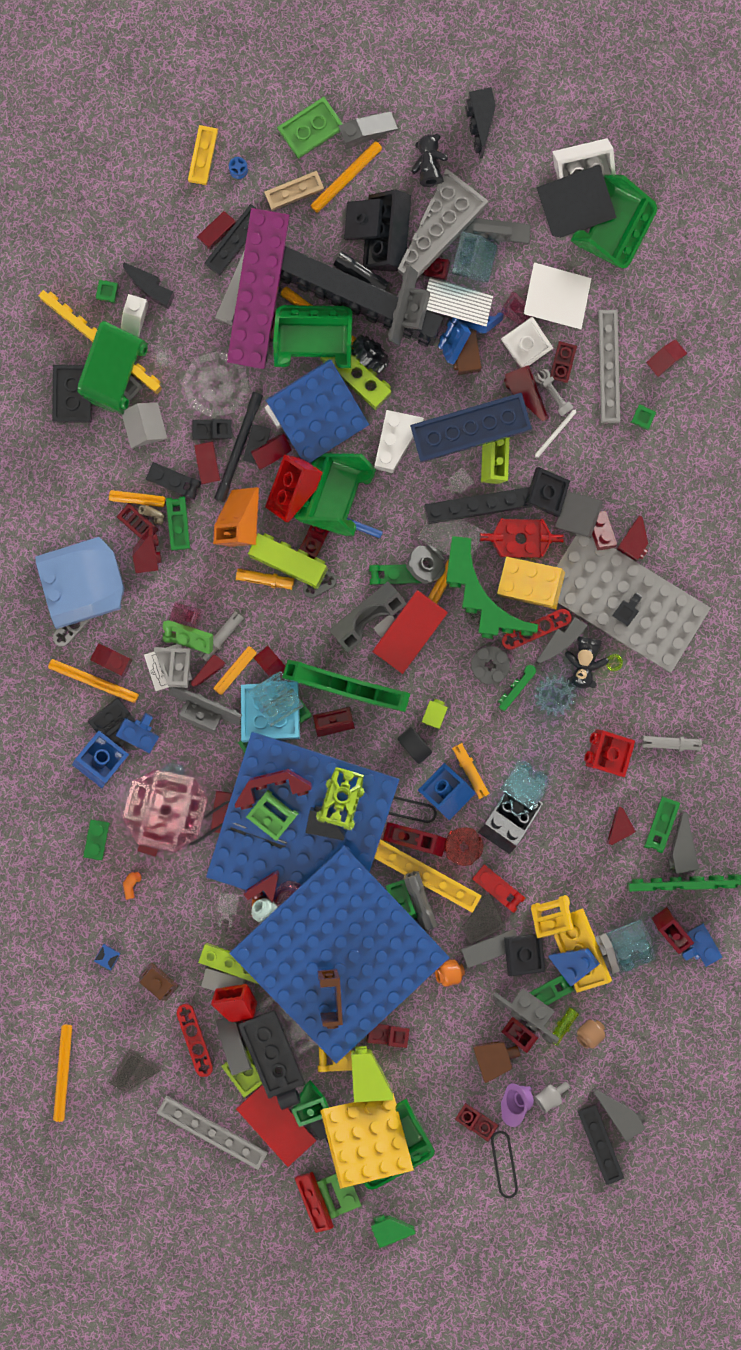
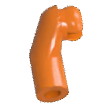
[123,872,141,900]

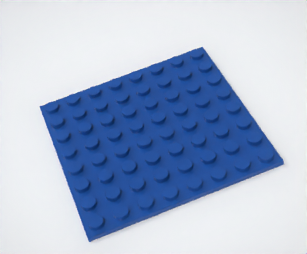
[206,732,400,902]
[229,846,450,1063]

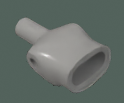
[534,1081,570,1113]

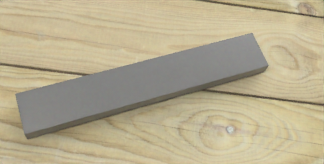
[598,310,620,423]
[157,1096,268,1170]

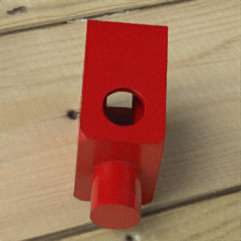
[211,984,257,1022]

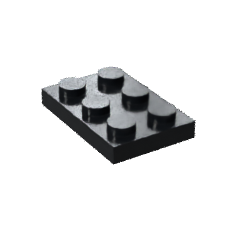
[52,365,92,423]

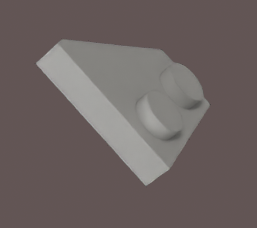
[154,647,192,688]

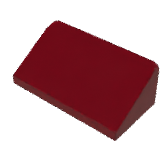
[197,211,236,250]
[313,707,355,737]

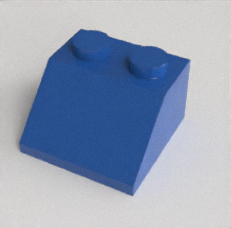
[72,731,129,788]
[418,763,476,820]

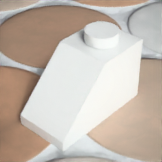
[120,294,149,338]

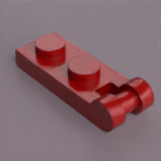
[472,864,526,913]

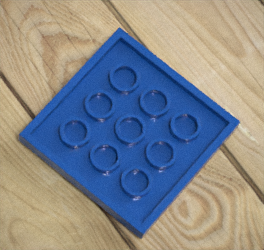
[265,359,369,463]

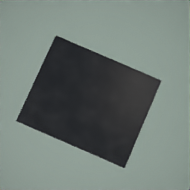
[536,164,617,238]

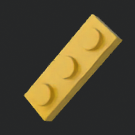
[188,125,218,185]

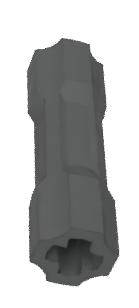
[403,871,437,931]

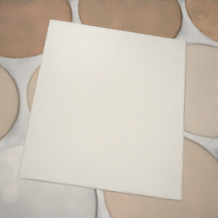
[524,263,591,329]

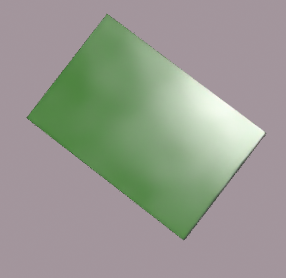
[277,97,343,159]

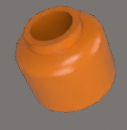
[435,959,465,987]

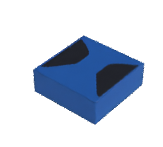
[94,944,121,971]

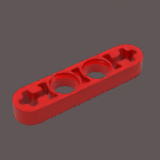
[501,609,571,650]
[176,1003,213,1077]

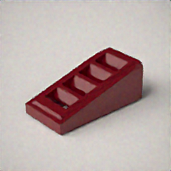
[117,503,159,539]
[191,654,227,687]

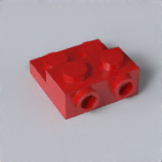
[584,729,635,778]

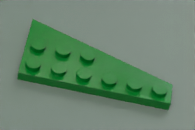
[627,874,741,892]

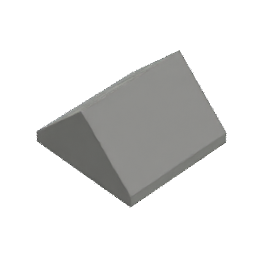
[122,402,168,449]

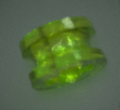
[605,654,623,672]

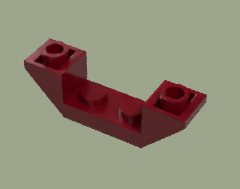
[235,769,313,810]

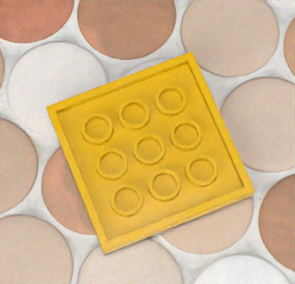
[320,1093,414,1189]

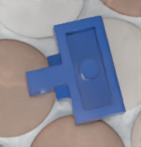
[116,713,159,753]
[682,923,723,967]

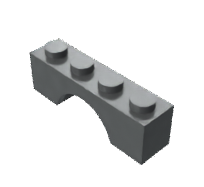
[329,581,406,653]

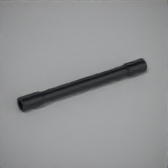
[214,392,263,503]

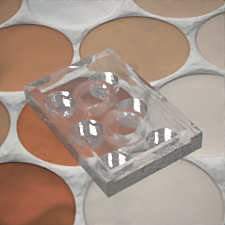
[417,519,486,557]

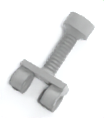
[533,369,573,416]

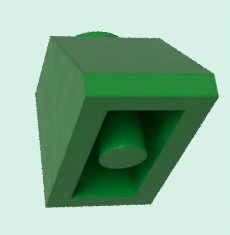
[371,1214,416,1248]

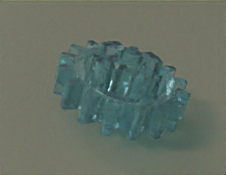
[534,675,576,717]

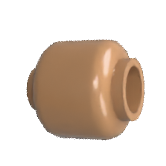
[576,1020,606,1049]

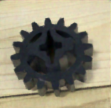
[352,335,390,373]

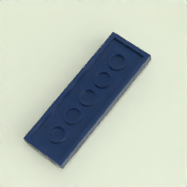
[410,393,532,463]

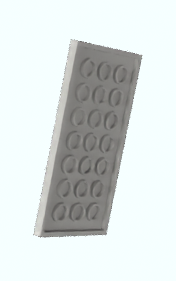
[557,534,711,673]

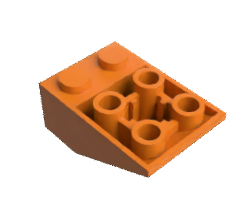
[213,487,259,547]

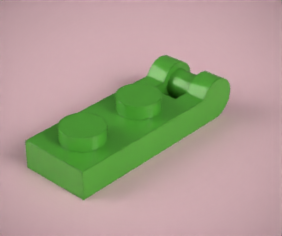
[163,621,213,654]

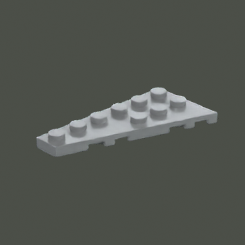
[398,168,489,278]

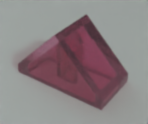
[501,292,533,325]
[169,603,203,629]

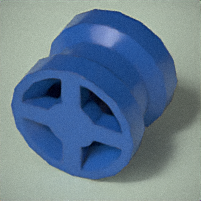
[229,157,248,179]

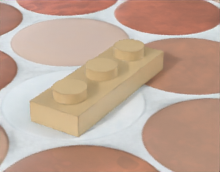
[264,171,324,211]

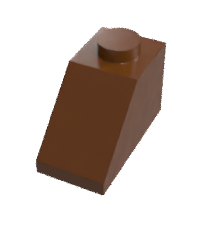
[453,331,482,375]

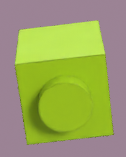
[421,699,448,729]

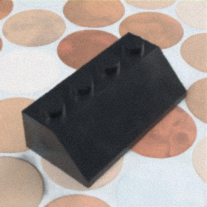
[363,189,411,272]

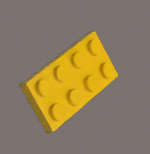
[554,908,612,993]

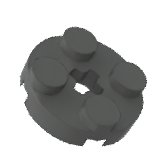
[406,545,445,585]
[471,646,510,685]

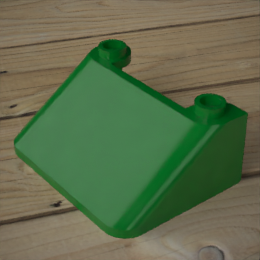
[570,175,657,268]
[273,305,352,368]
[78,321,148,415]
[294,453,377,536]
[364,1099,435,1190]

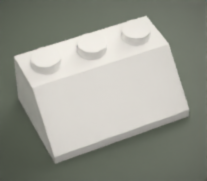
[552,138,616,180]

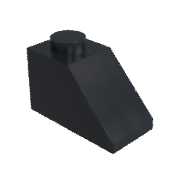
[305,805,345,840]

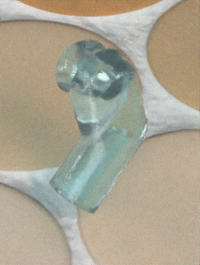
[156,763,185,781]

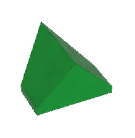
[291,1080,329,1127]

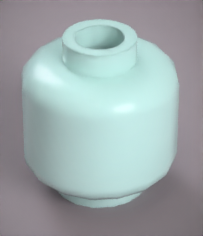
[251,898,278,923]

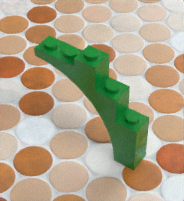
[446,536,538,639]
[282,660,411,712]

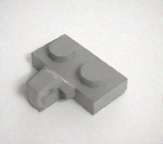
[595,933,620,974]

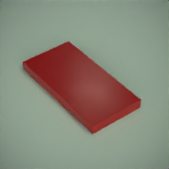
[372,590,448,674]
[236,1084,317,1167]

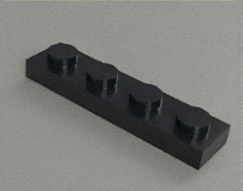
[204,204,257,276]
[577,1104,625,1186]

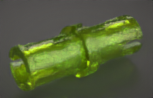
[552,1007,579,1046]

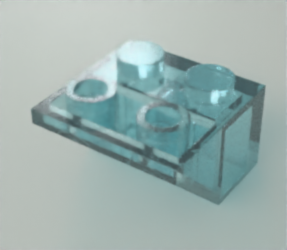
[452,231,497,283]
[500,759,550,810]
[606,919,656,974]

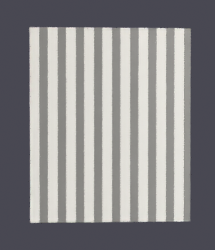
[426,277,493,327]

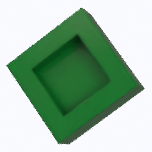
[96,280,119,303]
[631,404,656,430]

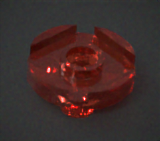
[444,827,483,866]

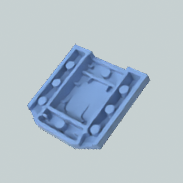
[35,537,125,629]

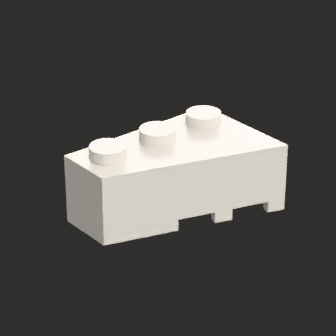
[375,410,424,473]

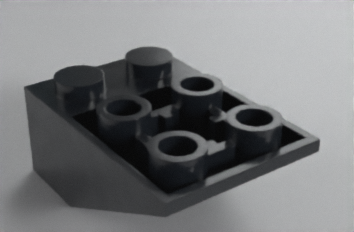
[465,87,496,158]
[478,782,544,854]

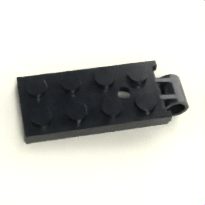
[238,1009,305,1110]

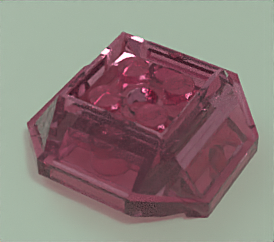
[122,769,208,853]

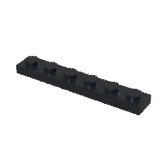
[424,487,532,524]

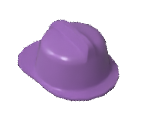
[501,1083,534,1127]

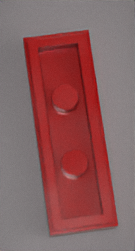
[294,1172,334,1233]

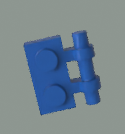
[438,317,471,364]

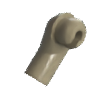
[138,505,165,525]

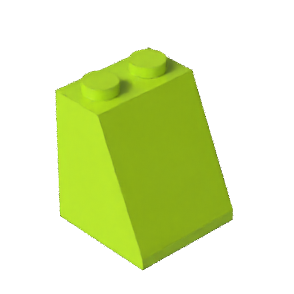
[351,1046,393,1102]

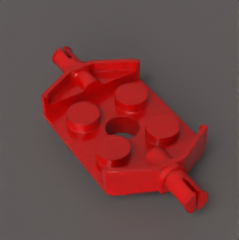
[479,518,564,558]

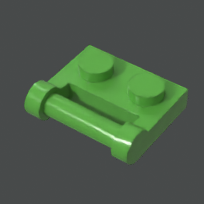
[246,789,299,841]
[317,1173,362,1219]

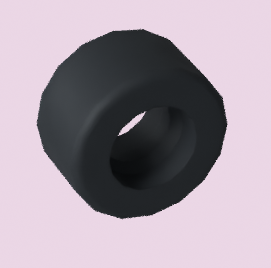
[397,727,433,764]

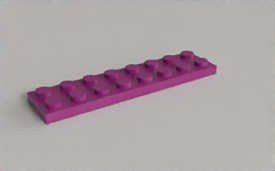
[227,208,290,369]

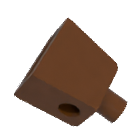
[139,962,179,1001]
[472,1040,521,1083]

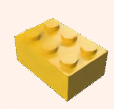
[497,557,565,609]

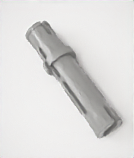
[198,611,244,662]
[642,735,702,752]

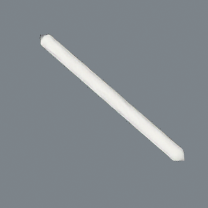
[535,409,576,458]

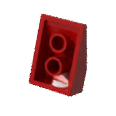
[265,455,323,522]

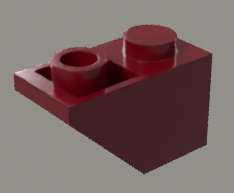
[132,528,162,573]

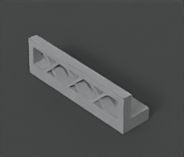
[215,250,245,326]

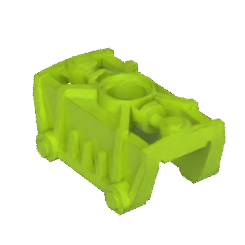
[316,767,364,830]

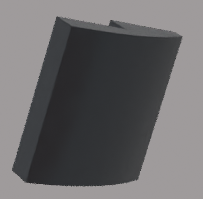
[87,697,136,747]

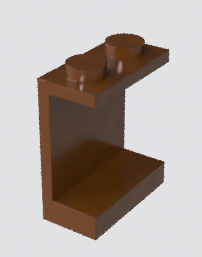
[318,969,343,1029]

